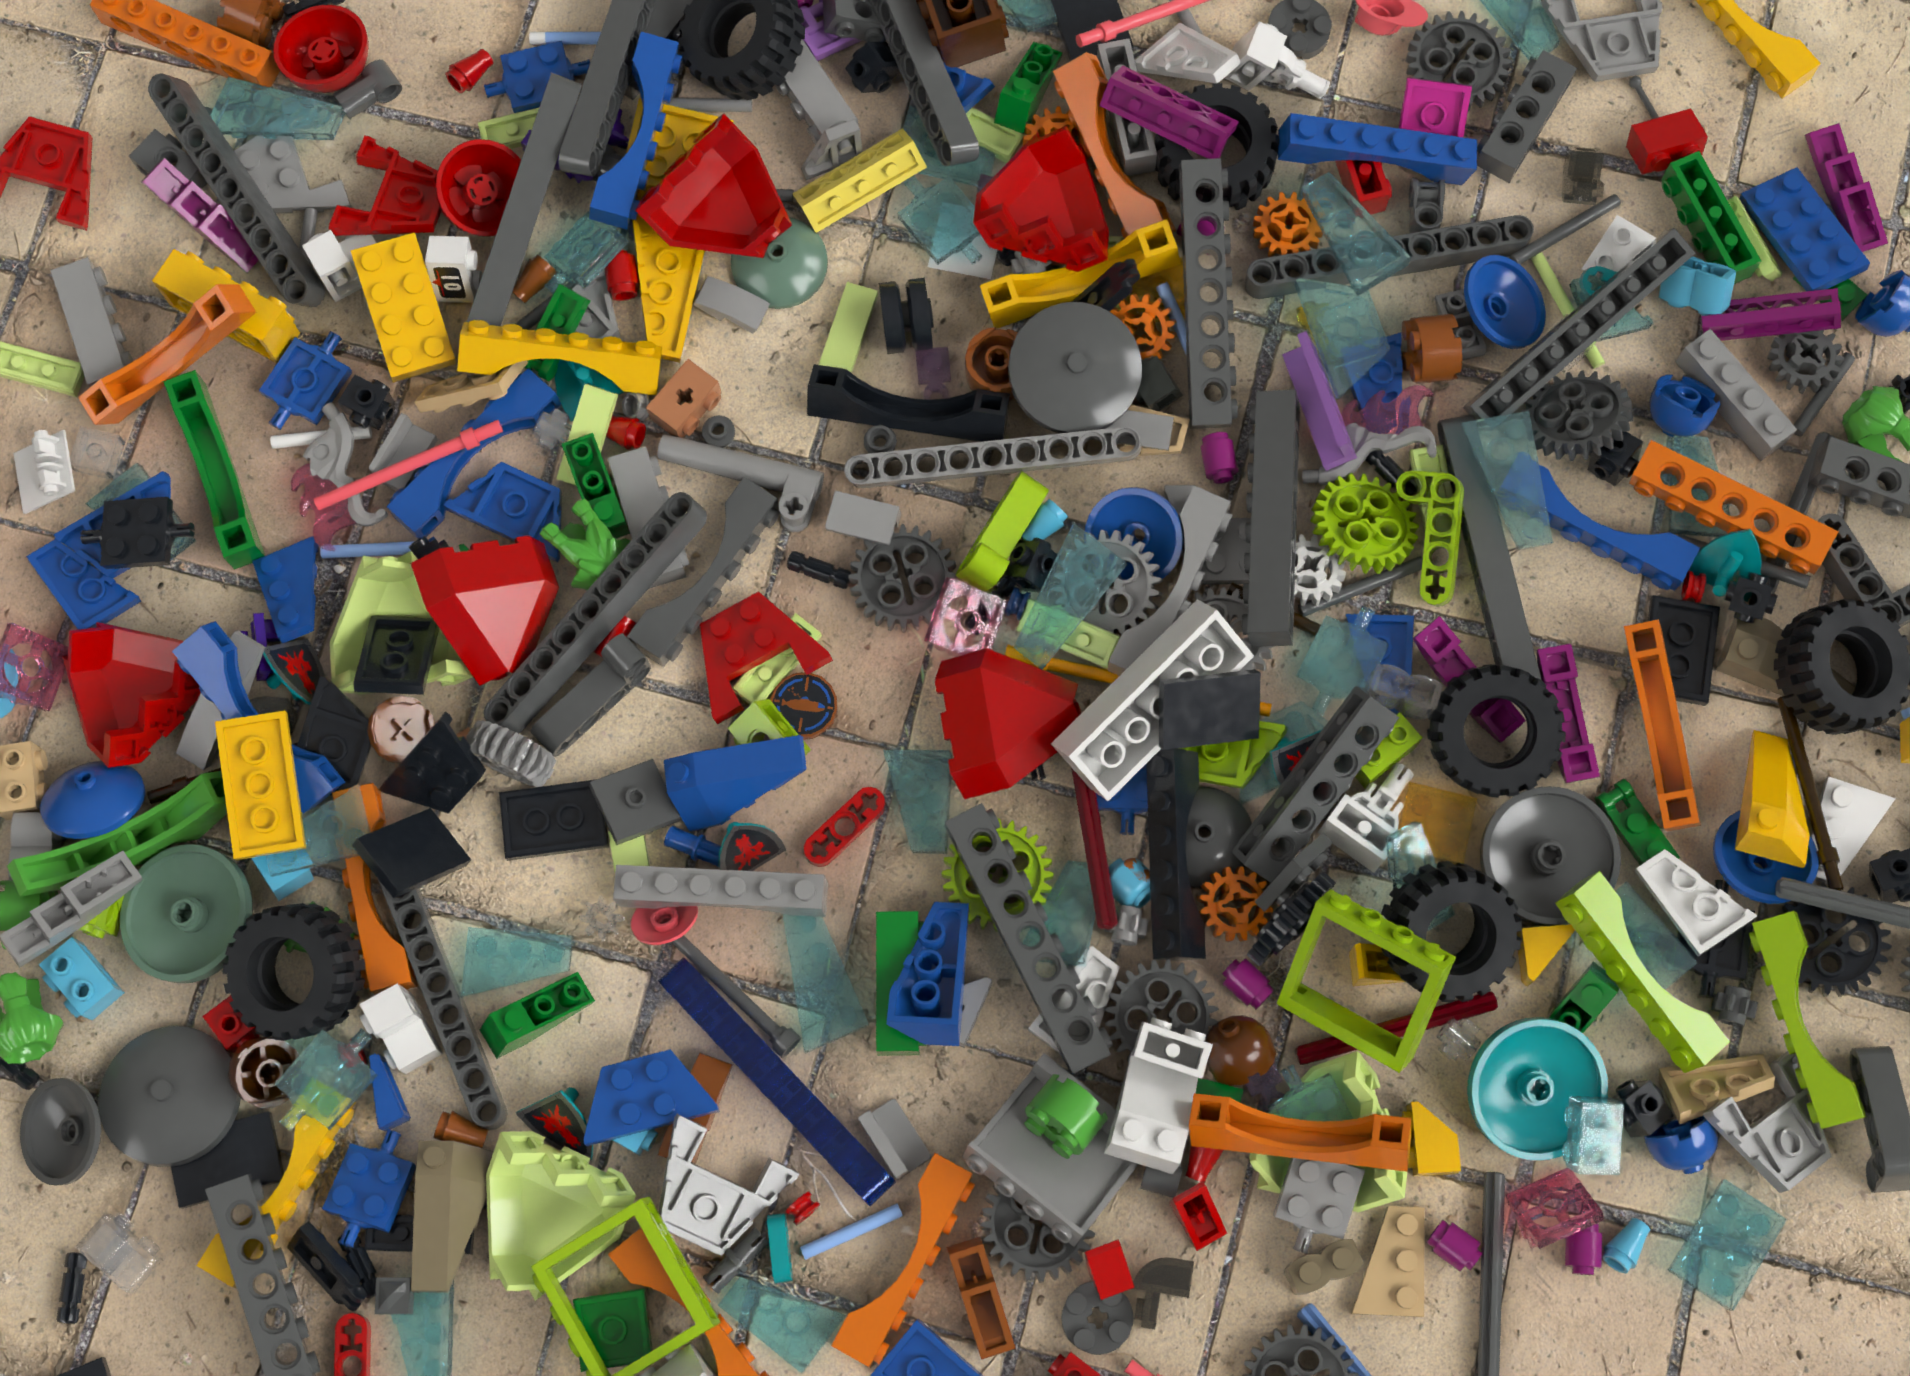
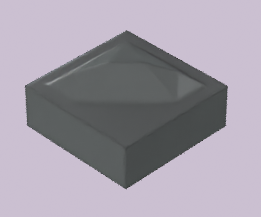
[375,1277,414,1315]

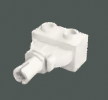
[1225,21,1330,99]
[1317,763,1414,873]

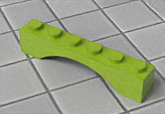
[1555,871,1730,1073]
[1749,911,1867,1129]

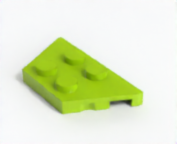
[1178,721,1288,789]

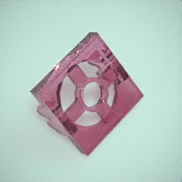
[924,577,1008,657]
[0,623,68,711]
[1505,1167,1604,1249]

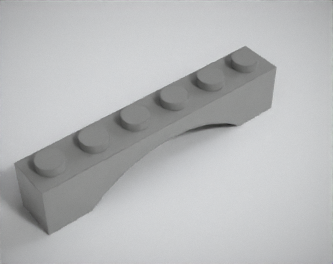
[1108,485,1233,676]
[613,865,828,917]

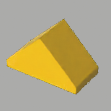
[1517,924,1575,987]
[1349,943,1405,987]

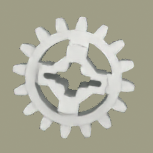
[1294,534,1346,606]

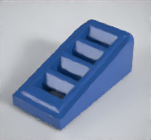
[369,1053,411,1132]

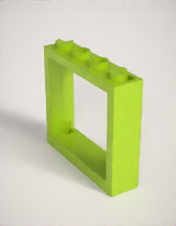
[1276,889,1456,1073]
[531,1197,721,1376]

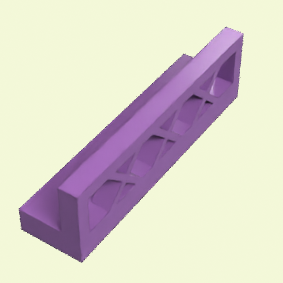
[1282,331,1357,471]

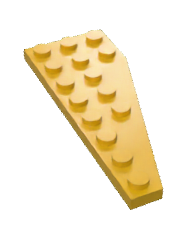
[626,98,734,363]

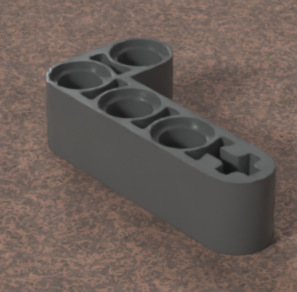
[1818,513,1910,627]
[531,634,651,757]
[1849,1046,1910,1193]

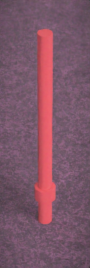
[1076,0,1210,48]
[314,420,503,510]

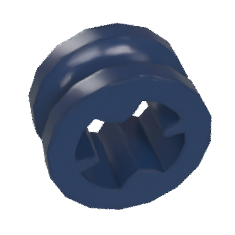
[1005,587,1031,621]

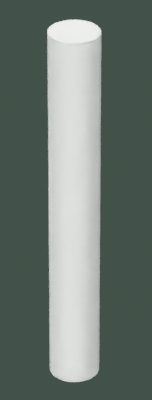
[270,425,372,449]

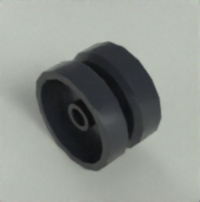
[878,277,934,354]

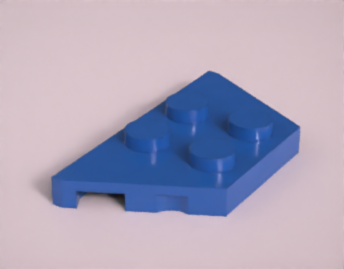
[443,462,562,562]
[54,471,171,578]
[583,1049,720,1146]

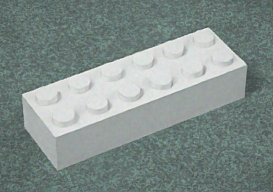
[1051,599,1254,801]

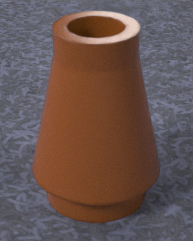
[512,254,558,304]
[433,1110,489,1148]

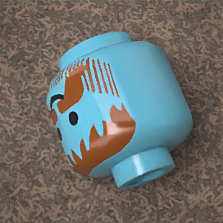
[1109,858,1151,909]

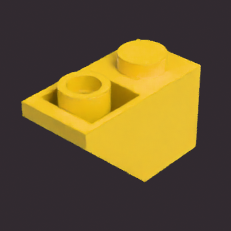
[1402,1101,1461,1177]

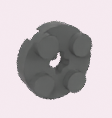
[1268,0,1332,60]
[1061,1281,1134,1355]

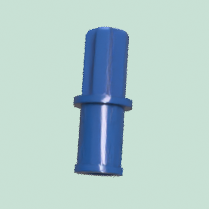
[664,826,721,867]

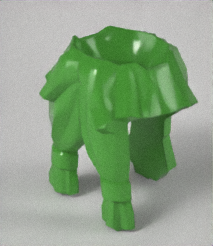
[1842,386,1910,462]
[540,498,630,590]
[0,972,64,1064]

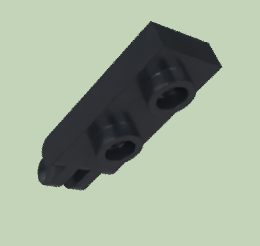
[1072,259,1140,312]
[287,1221,367,1311]

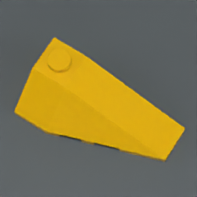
[1735,730,1810,868]

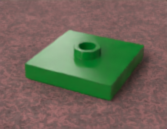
[573,1288,653,1372]

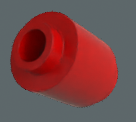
[603,250,640,301]

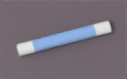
[529,31,601,45]

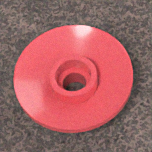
[631,906,698,945]

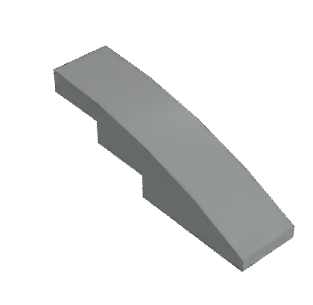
[176,630,265,770]
[0,850,143,968]

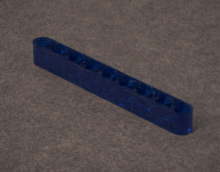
[658,957,896,1207]

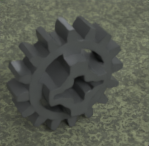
[1767,330,1844,394]

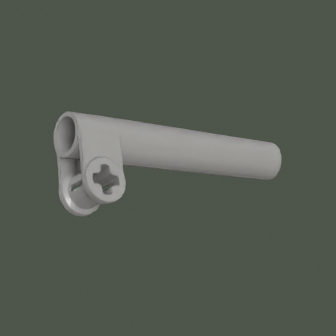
[657,434,824,532]

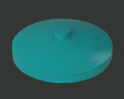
[1467,1017,1608,1161]

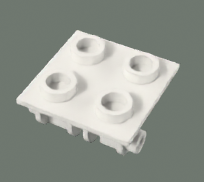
[1582,215,1656,283]
[13,430,75,514]

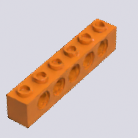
[90,0,280,95]
[1629,440,1839,575]

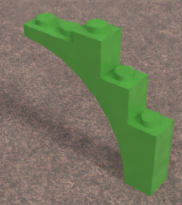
[7,771,227,897]

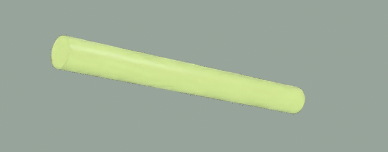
[1531,252,1605,369]

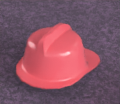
[1355,0,1428,36]

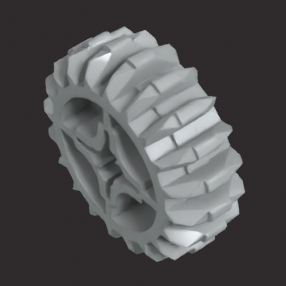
[466,720,556,787]

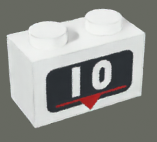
[425,236,483,303]

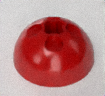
[273,5,369,93]
[435,139,521,237]

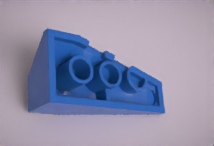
[664,735,807,832]
[887,902,969,1046]

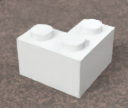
[302,230,376,302]
[360,983,443,1074]

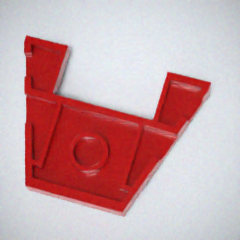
[0,116,93,231]
[328,135,442,236]
[700,591,833,725]

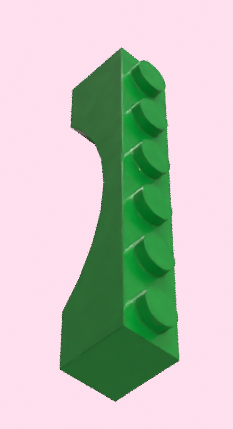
[163,370,265,570]

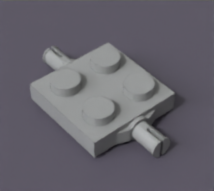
[1273,1158,1365,1254]

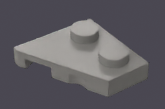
[801,119,862,180]
[572,267,620,339]

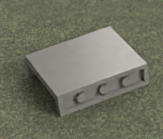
[962,1053,1139,1247]

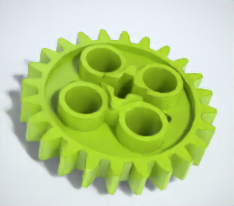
[1310,473,1419,574]
[941,818,1054,932]

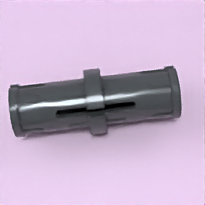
[703,1227,769,1294]

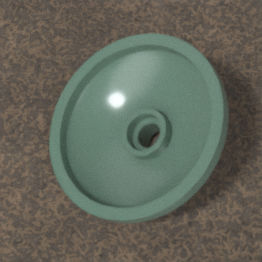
[731,217,828,309]

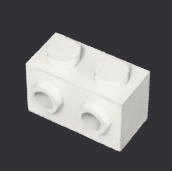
[1131,1017,1213,1079]

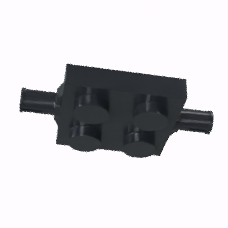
[80,497,195,569]
[1673,880,1755,998]

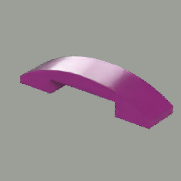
[1413,616,1526,743]
[1536,644,1600,783]

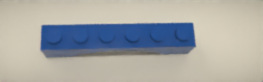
[589,31,683,230]
[1278,113,1477,185]
[386,368,561,539]
[1495,454,1700,591]
[172,621,345,813]

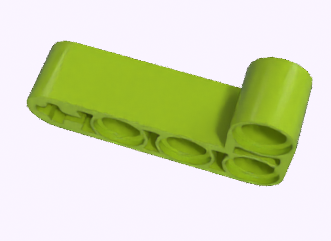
[955,471,1049,594]
[1396,471,1464,607]

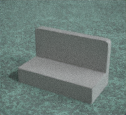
[369,413,438,491]
[825,491,901,545]
[858,1099,931,1180]

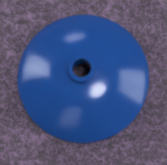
[1464,255,1546,349]
[1084,487,1184,583]
[40,761,145,839]
[1713,810,1819,904]

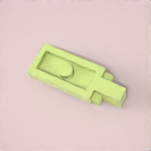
[1727,196,1783,281]

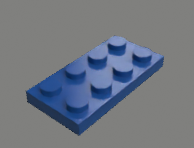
[1739,167,1870,292]

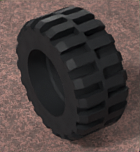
[679,0,805,100]
[1154,83,1279,210]
[1774,599,1910,735]
[1427,664,1566,798]
[1381,861,1522,1003]
[223,903,366,1041]

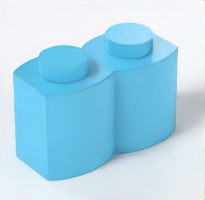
[1659,256,1736,316]

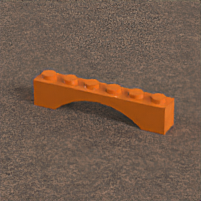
[1053,52,1176,239]
[78,284,257,425]
[1624,619,1701,832]
[330,783,418,995]
[1189,1093,1411,1172]
[831,1153,976,1368]
[608,1228,770,1376]

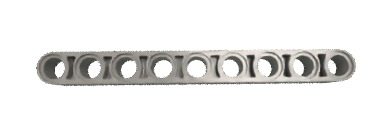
[844,427,1142,488]

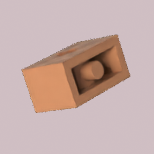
[646,359,722,438]

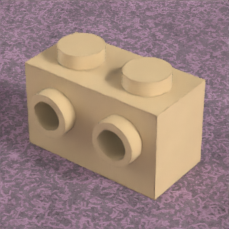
[0,741,49,820]

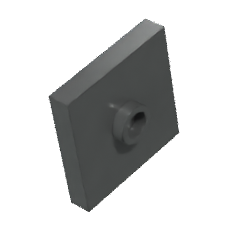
[589,759,680,845]

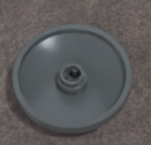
[1008,302,1142,433]
[1480,786,1621,926]
[98,1026,241,1167]

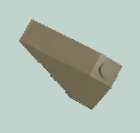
[1715,618,1855,696]
[411,1140,494,1293]

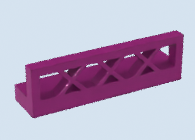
[1099,66,1239,159]
[1701,288,1841,341]

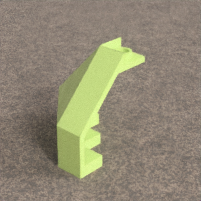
[330,551,473,694]
[1249,1051,1407,1212]
[486,1131,636,1301]

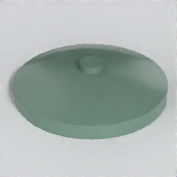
[120,844,252,983]

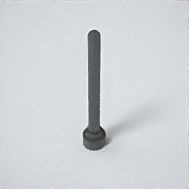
[672,935,801,1058]

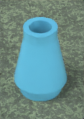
[1021,499,1068,541]
[1602,1218,1650,1274]

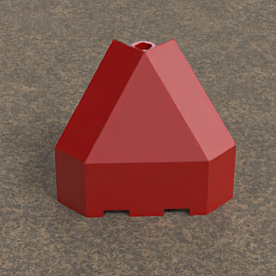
[635,113,792,258]
[973,126,1109,272]
[411,535,559,686]
[62,622,201,768]
[935,648,1081,800]

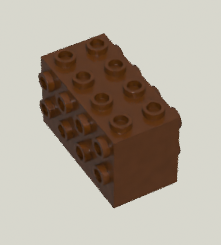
[916,0,1009,68]

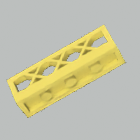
[793,128,927,233]

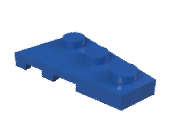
[1338,332,1405,435]

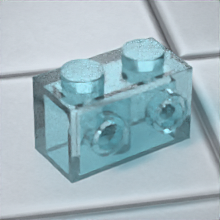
[1562,1096,1624,1175]

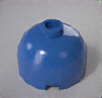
[1855,270,1910,337]
[1649,375,1721,437]
[1644,1115,1718,1174]

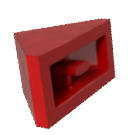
[1169,1181,1228,1251]
[1085,1239,1135,1300]

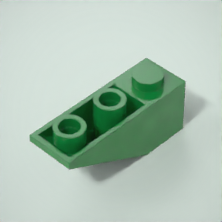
[994,42,1063,134]
[562,433,630,539]
[1547,961,1619,1033]
[479,972,595,1059]

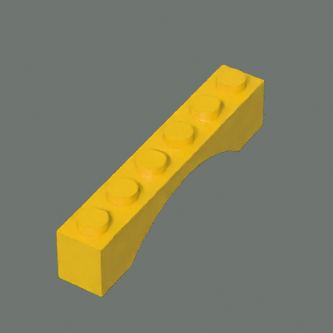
[1695,0,1821,99]
[980,219,1181,329]
[457,320,662,395]
[196,1078,356,1288]

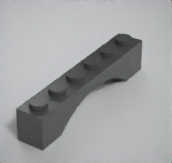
[627,477,780,667]

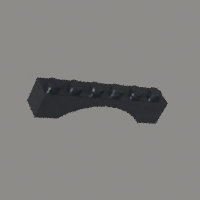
[807,364,1010,442]
[1146,749,1206,961]

